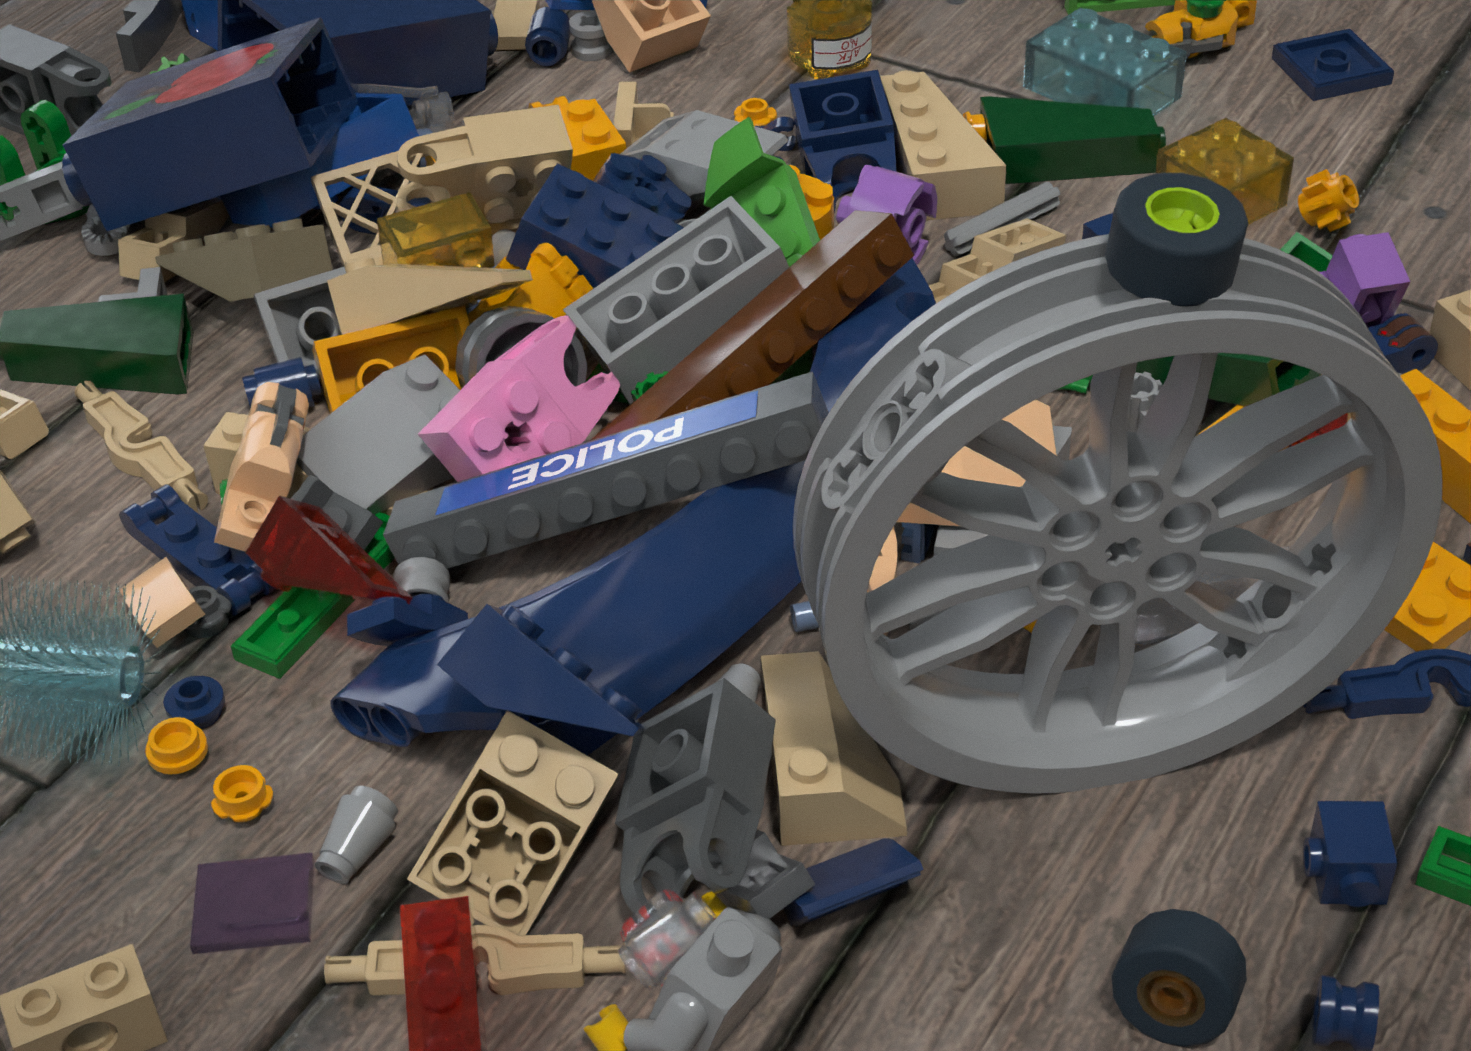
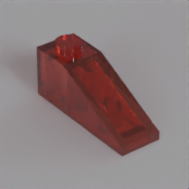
[245,496,413,604]

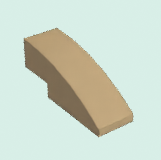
[118,196,229,282]

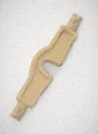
[75,381,208,513]
[324,925,626,997]

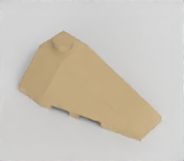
[761,651,907,846]

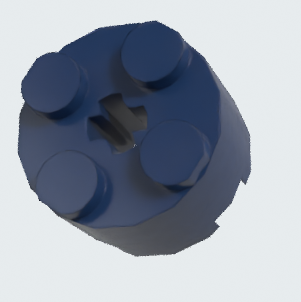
[593,153,692,223]

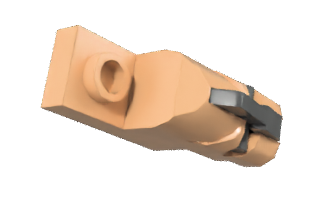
[214,382,309,559]

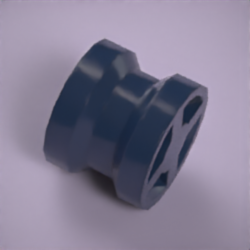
[1312,975,1380,1051]

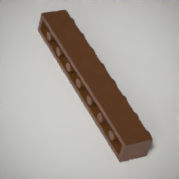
[590,210,915,520]

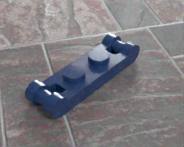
[119,484,283,616]

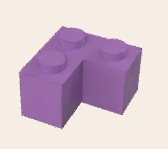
[1319,232,1410,328]

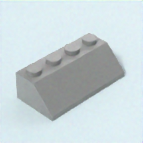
[563,196,789,404]

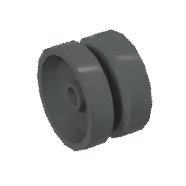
[455,306,587,389]

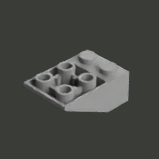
[620,110,788,201]

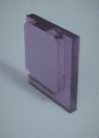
[190,853,314,954]

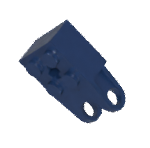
[789,70,897,213]

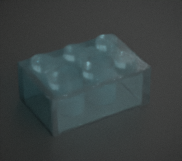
[1023,8,1187,116]

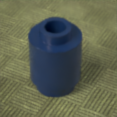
[525,7,571,66]
[242,357,322,408]

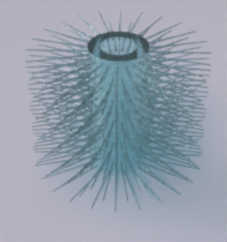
[0,575,162,766]

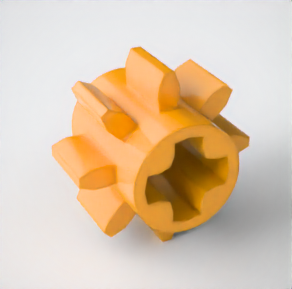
[1298,169,1359,232]

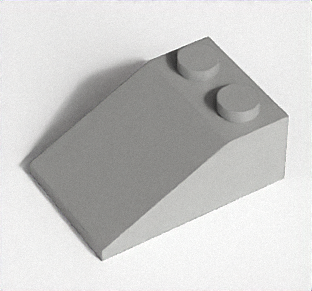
[296,355,460,515]

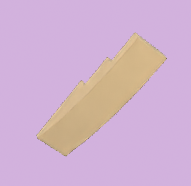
[929,218,1066,303]

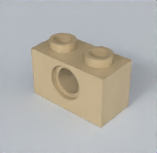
[0,944,168,1051]

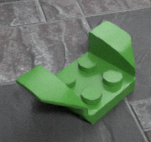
[703,117,820,267]

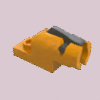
[1143,0,1257,65]

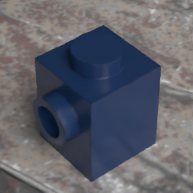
[1303,801,1398,907]

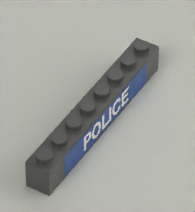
[383,372,829,569]

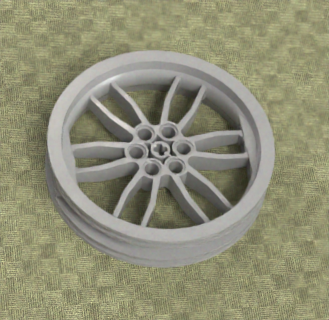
[793,234,1442,793]

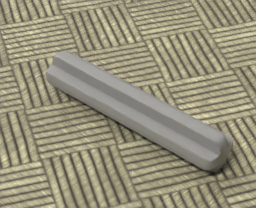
[944,182,1060,256]

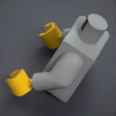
[583,891,783,1051]

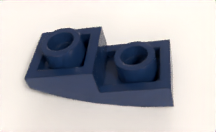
[347,594,468,646]

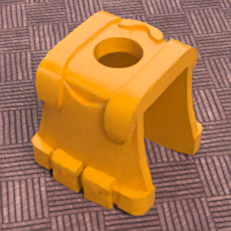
[468,243,593,331]

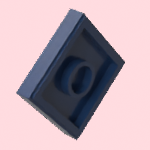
[1272,29,1394,101]

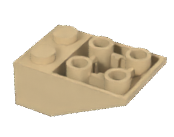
[407,711,619,936]

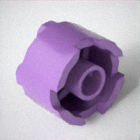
[836,165,937,265]

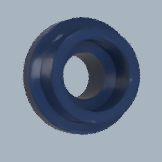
[163,676,225,730]

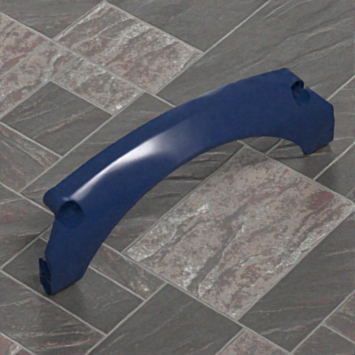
[330,258,936,756]

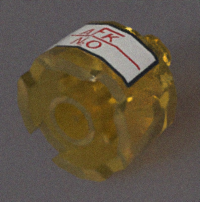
[787,0,872,79]

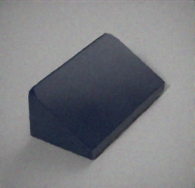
[784,838,924,927]

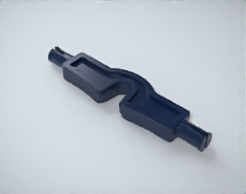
[1303,649,1471,719]

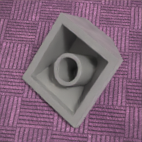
[254,267,346,380]

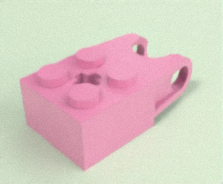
[418,315,620,482]

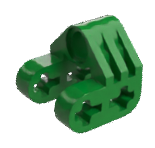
[0,100,89,225]

